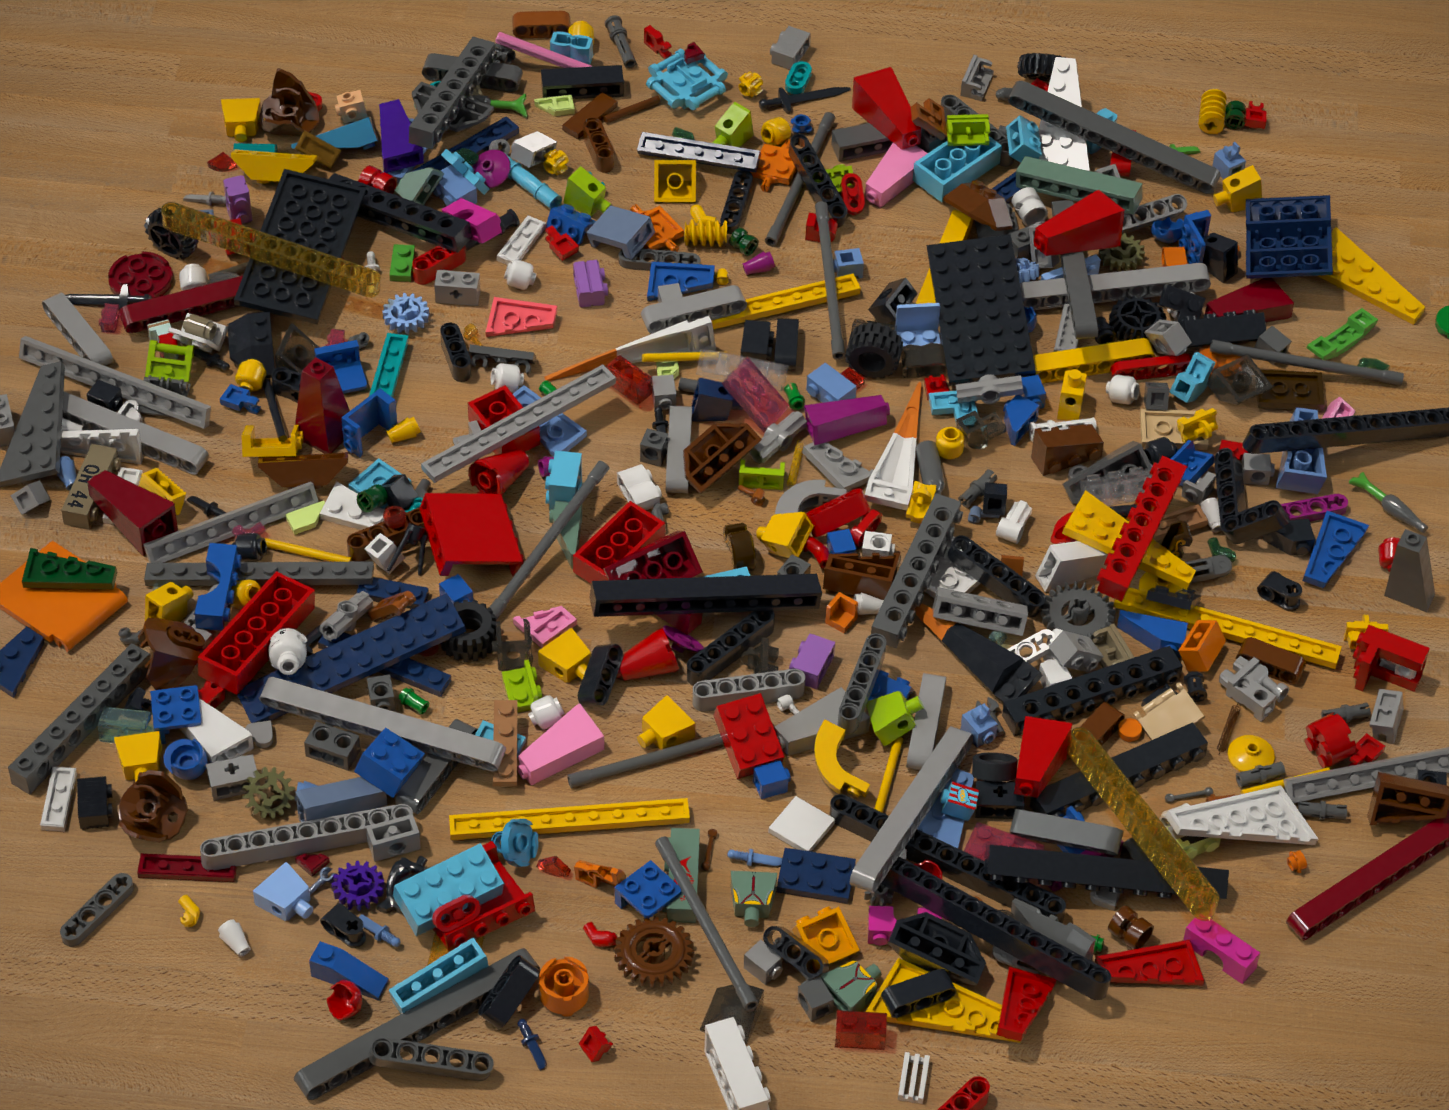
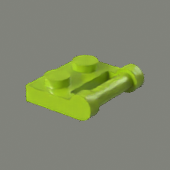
[145,340,194,384]

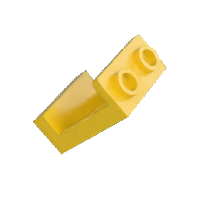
[241,425,303,457]

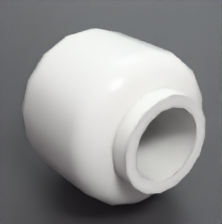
[504,259,537,290]
[179,264,208,291]
[491,363,524,393]
[1106,375,1140,405]
[528,695,565,730]

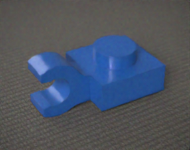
[220,384,261,414]

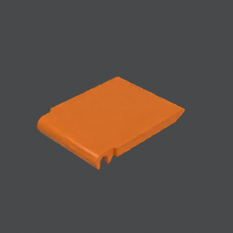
[0,540,128,652]

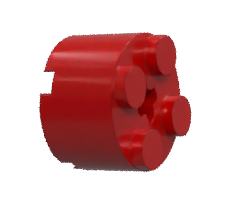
[1305,713,1356,768]

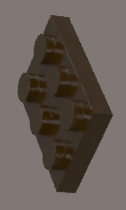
[1256,370,1324,411]

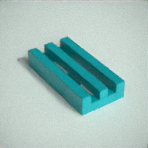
[233,143,277,153]

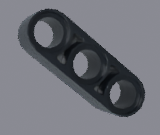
[774,318,799,370]
[440,322,472,382]
[577,644,623,707]
[763,926,829,977]
[478,955,540,1029]
[881,969,957,1018]

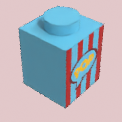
[940,782,979,821]

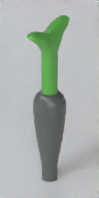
[468,94,527,118]
[1349,472,1428,533]

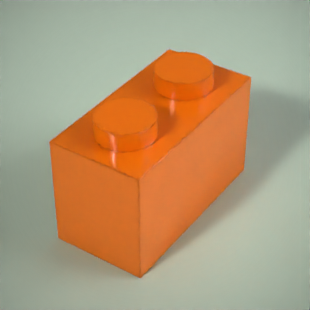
[1178,620,1226,672]

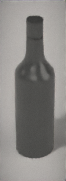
[916,441,945,495]

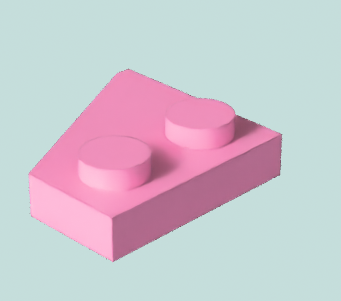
[513,606,577,648]

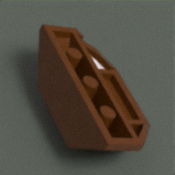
[943,180,1013,231]
[683,423,762,494]
[258,452,348,490]

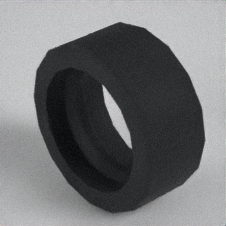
[972,752,1018,782]

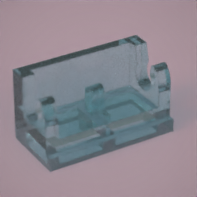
[98,707,151,743]

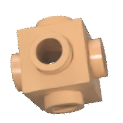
[335,90,368,124]

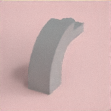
[775,480,847,514]

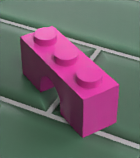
[441,198,502,244]
[868,906,942,946]
[1183,912,1260,984]

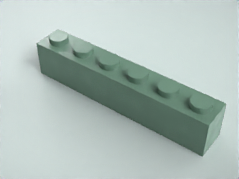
[1016,156,1143,215]

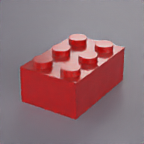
[467,385,540,454]
[713,693,785,779]

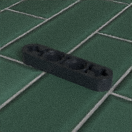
[720,170,753,234]

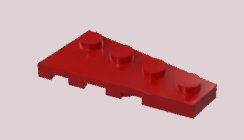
[1095,940,1204,986]
[996,967,1057,1041]

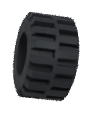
[845,322,903,379]
[440,600,497,662]

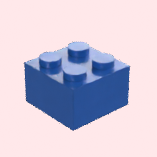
[354,727,425,798]

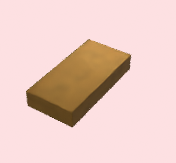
[295,130,341,169]

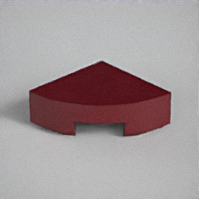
[684,42,705,64]
[295,853,330,877]

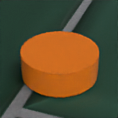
[1118,718,1142,742]

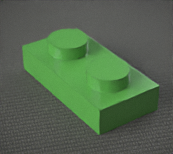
[389,244,415,282]

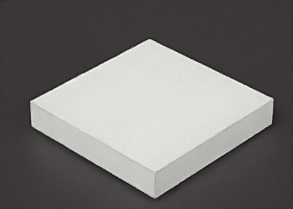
[768,796,835,852]

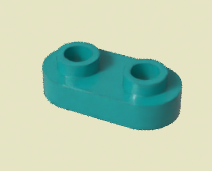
[785,61,812,94]

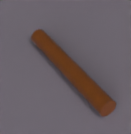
[603,95,660,124]

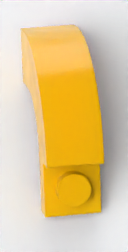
[815,719,870,798]

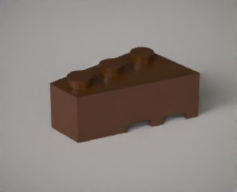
[1031,424,1104,476]
[823,552,901,600]
[1367,772,1449,825]

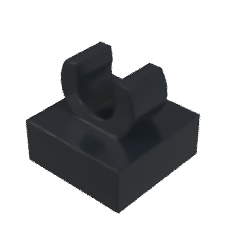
[121,687,152,719]

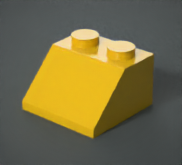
[654,160,696,202]

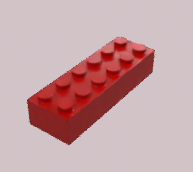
[198,571,315,695]

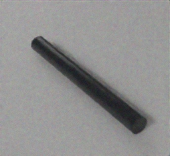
[263,379,287,442]

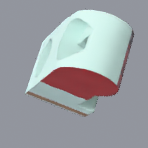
[147,320,179,360]

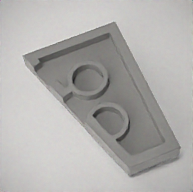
[802,442,874,492]

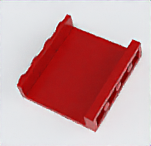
[419,493,524,576]
[433,841,535,952]

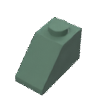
[395,167,444,205]

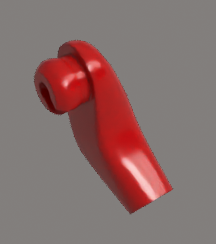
[802,536,829,569]

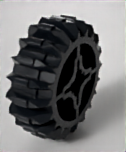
[1017,53,1066,82]
[144,207,199,260]
[1109,295,1167,344]

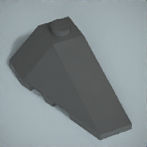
[1062,441,1152,504]
[1010,898,1096,961]

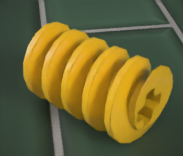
[1198,89,1227,134]
[684,219,727,247]

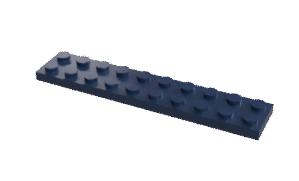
[237,593,466,723]

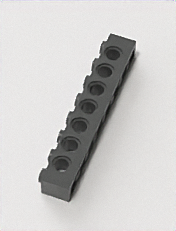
[409,37,497,149]
[871,493,963,648]
[8,643,151,795]

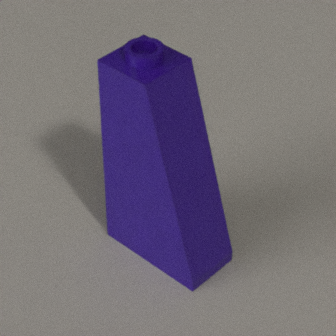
[379,99,424,173]

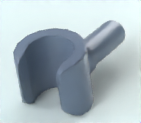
[968,506,1000,524]
[309,867,338,895]

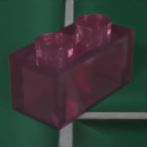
[99,303,120,333]
[325,329,345,346]

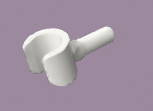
[777,695,800,715]

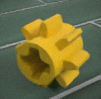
[738,71,763,98]
[543,149,569,176]

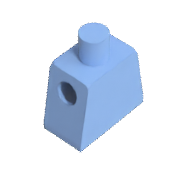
[253,862,314,921]

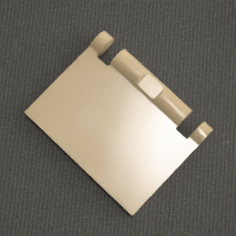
[1133,682,1205,740]

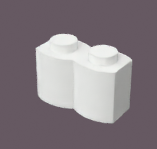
[617,464,662,510]

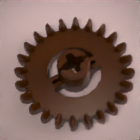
[614,916,695,988]

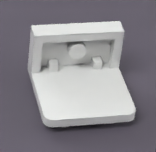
[168,313,228,353]

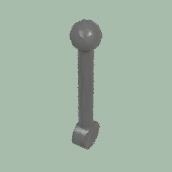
[1165,787,1214,804]

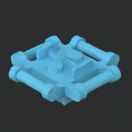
[646,48,728,110]

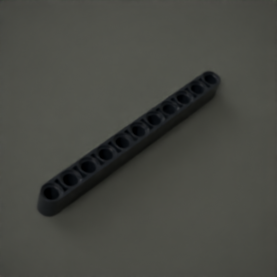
[1243,407,1449,454]
[829,794,1066,923]
[881,857,1111,1000]

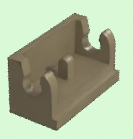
[1092,624,1134,668]

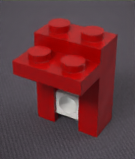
[1352,625,1430,692]

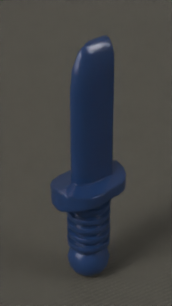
[518,1019,546,1070]

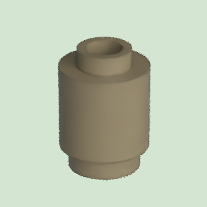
[183,314,217,340]

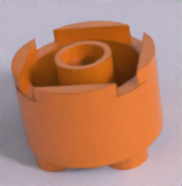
[539,957,589,1017]

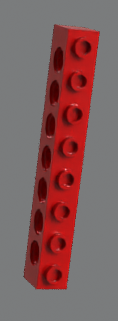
[1096,455,1187,602]

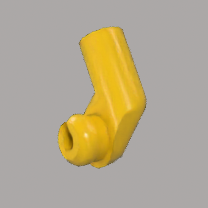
[178,895,200,928]

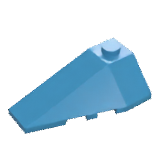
[291,117,378,150]

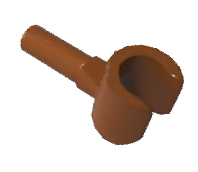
[738,485,765,506]

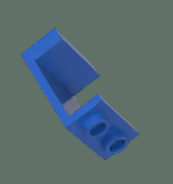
[342,389,397,458]

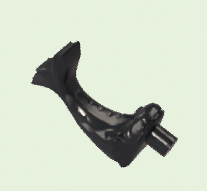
[376,856,428,914]

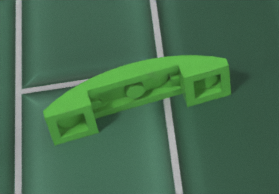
[1307,308,1378,360]

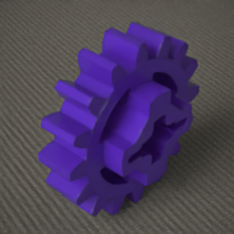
[331,860,385,911]

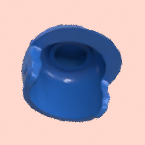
[163,739,208,780]

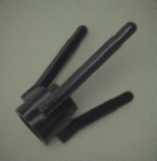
[387,523,428,576]

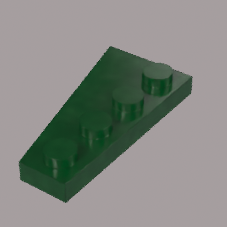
[22,548,118,590]

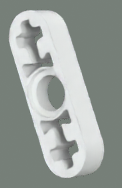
[1008,629,1056,664]

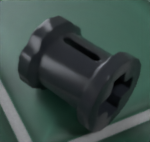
[1183,672,1207,702]

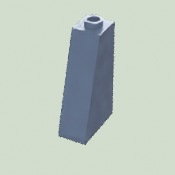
[295,777,387,822]

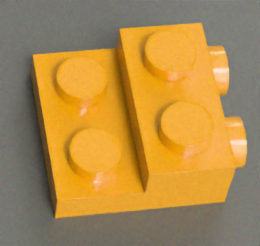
[792,906,860,971]

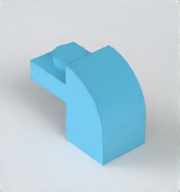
[1169,352,1216,403]

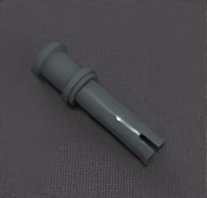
[604,15,637,68]

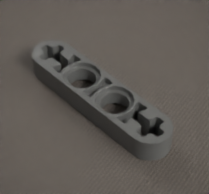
[619,249,701,270]
[60,873,134,947]

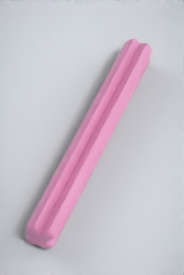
[495,32,592,68]

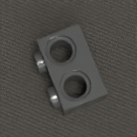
[304,721,361,771]

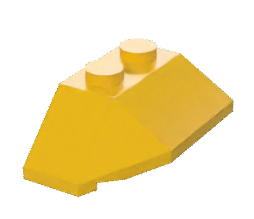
[231,149,317,184]

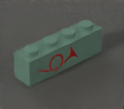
[662,828,700,923]

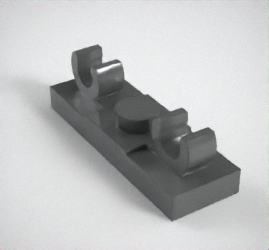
[469,344,536,374]

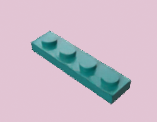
[369,333,409,397]

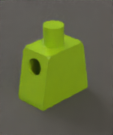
[712,102,754,147]
[563,166,612,216]
[867,691,924,746]

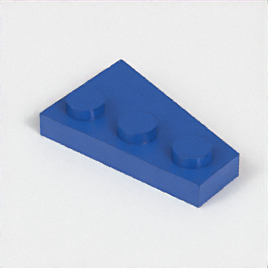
[647,262,715,301]

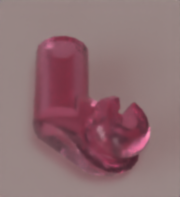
[232,522,266,539]

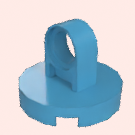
[491,819,539,867]

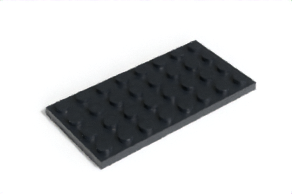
[234,169,366,325]
[926,234,1036,386]

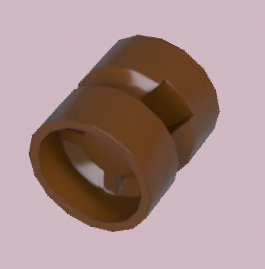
[1108,905,1154,949]

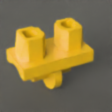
[1177,408,1218,443]
[906,481,937,524]
[1343,614,1389,649]

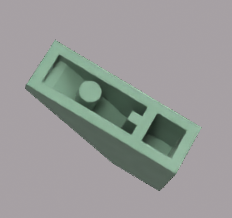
[549,501,582,569]

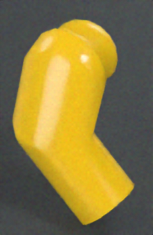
[690,205,717,226]

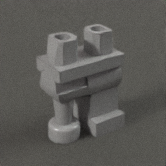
[1219,656,1289,722]

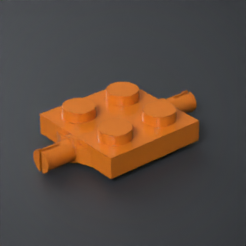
[751,139,797,192]
[630,204,684,252]

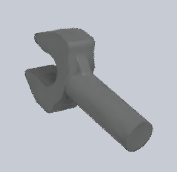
[976,697,1005,737]

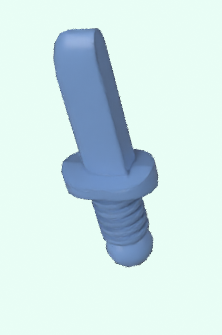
[727,849,782,866]
[359,914,401,947]

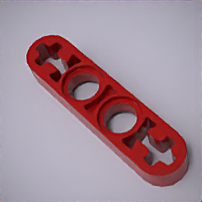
[1110,354,1192,380]

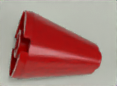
[468,449,529,495]
[617,628,679,681]

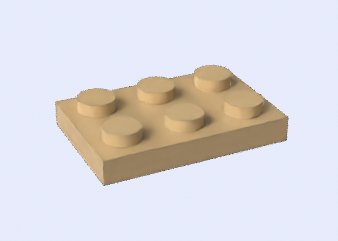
[1140,409,1208,450]

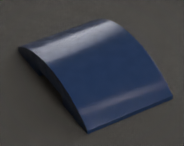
[1246,195,1333,279]

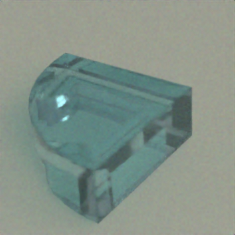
[989,631,1007,646]

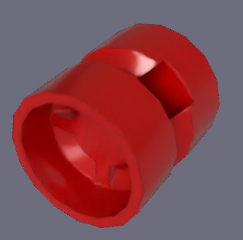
[358,165,397,194]

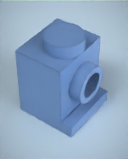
[833,248,864,278]

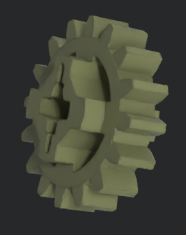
[1099,233,1145,272]
[242,767,295,819]

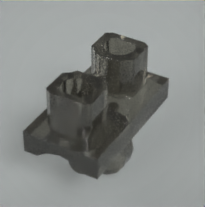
[741,637,779,674]

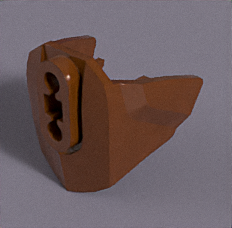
[258,68,320,136]
[138,617,205,690]
[118,770,189,843]

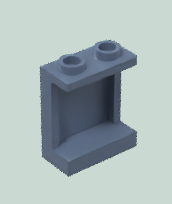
[586,205,655,260]

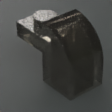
[956,411,1007,449]

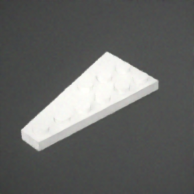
[1039,57,1090,171]
[1165,785,1318,845]

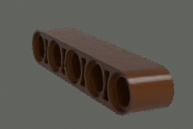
[347,508,428,562]

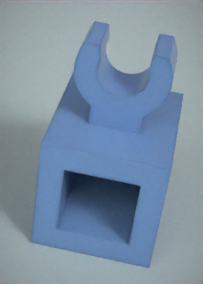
[1212,142,1246,179]
[960,703,998,748]

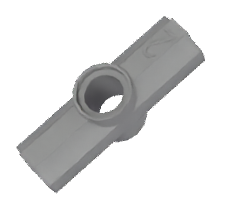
[956,375,1023,404]
[749,411,807,464]
[320,591,373,641]

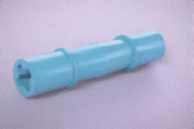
[506,154,562,209]

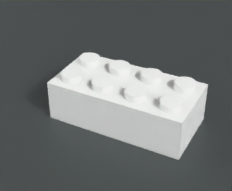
[704,1017,771,1110]

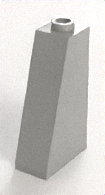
[774,687,870,756]

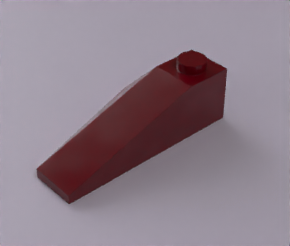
[603,531,703,580]

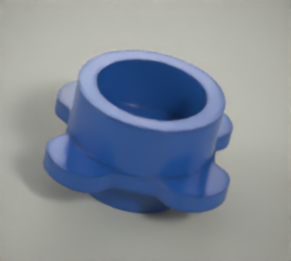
[791,114,812,133]

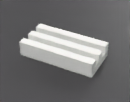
[898,1052,930,1104]

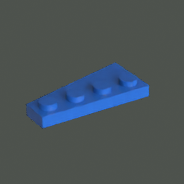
[1302,511,1369,588]

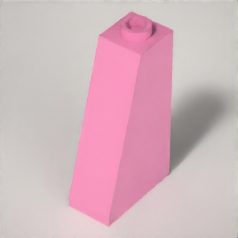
[865,143,928,208]
[517,704,604,786]

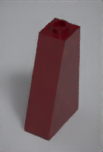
[1204,278,1294,323]

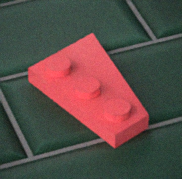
[485,297,558,337]

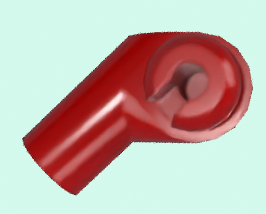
[583,922,618,947]

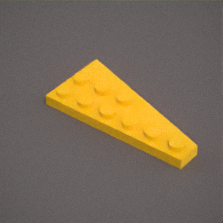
[1318,227,1425,325]
[1062,490,1196,590]
[864,958,1023,1043]

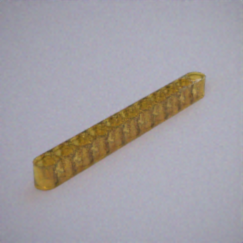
[161,202,381,298]
[1067,727,1219,921]

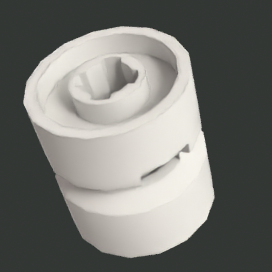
[1012,187,1048,227]

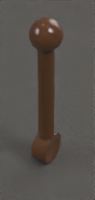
[701,829,717,871]

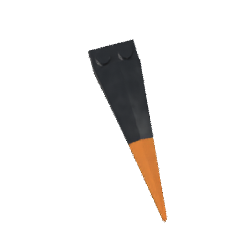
[914,603,1043,703]

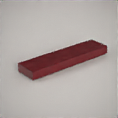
[137,853,237,882]

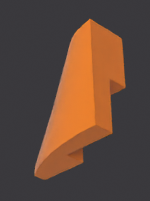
[574,860,626,888]

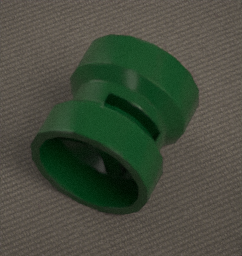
[1225,101,1246,129]
[729,227,759,256]
[356,484,388,513]

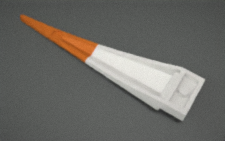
[544,316,716,381]
[865,382,921,511]

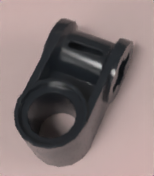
[272,367,301,403]
[1257,571,1302,611]
[320,903,366,948]

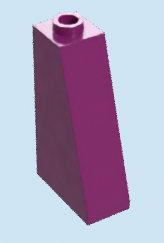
[804,395,890,445]

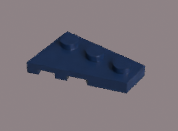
[0,626,45,698]

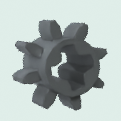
[495,43,516,64]
[864,884,894,906]

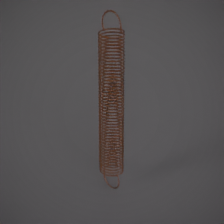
[1217,702,1241,755]

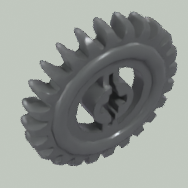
[1040,581,1116,640]

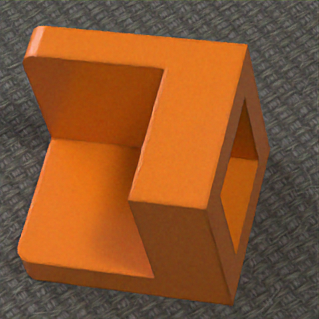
[825,592,858,634]

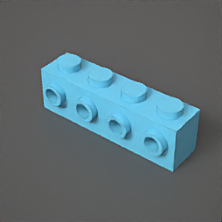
[389,938,489,1014]

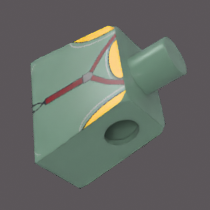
[730,871,777,927]
[821,961,882,1021]

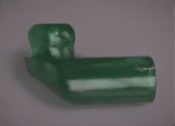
[672,127,695,140]
[451,148,479,165]
[1357,358,1390,370]
[1207,537,1236,563]

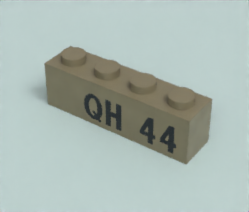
[61,444,121,530]

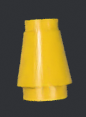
[386,417,421,443]

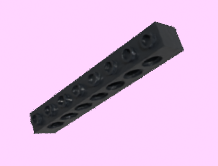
[329,173,473,253]
[1002,646,1183,737]

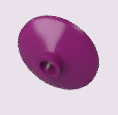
[472,150,511,189]
[663,626,704,653]

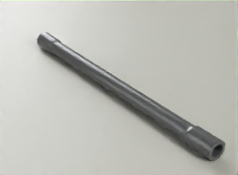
[765,112,836,247]
[815,201,845,360]
[1210,340,1404,386]
[490,461,610,621]
[567,733,724,788]
[655,836,758,1011]

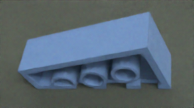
[1276,407,1327,494]

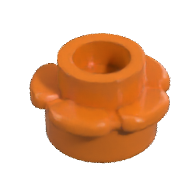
[1287,850,1307,873]

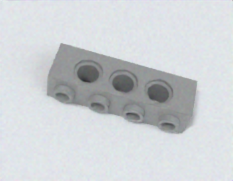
[932,587,1028,636]

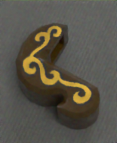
[1159,521,1193,559]
[723,522,756,571]

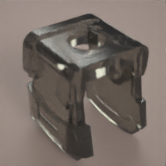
[492,619,533,671]

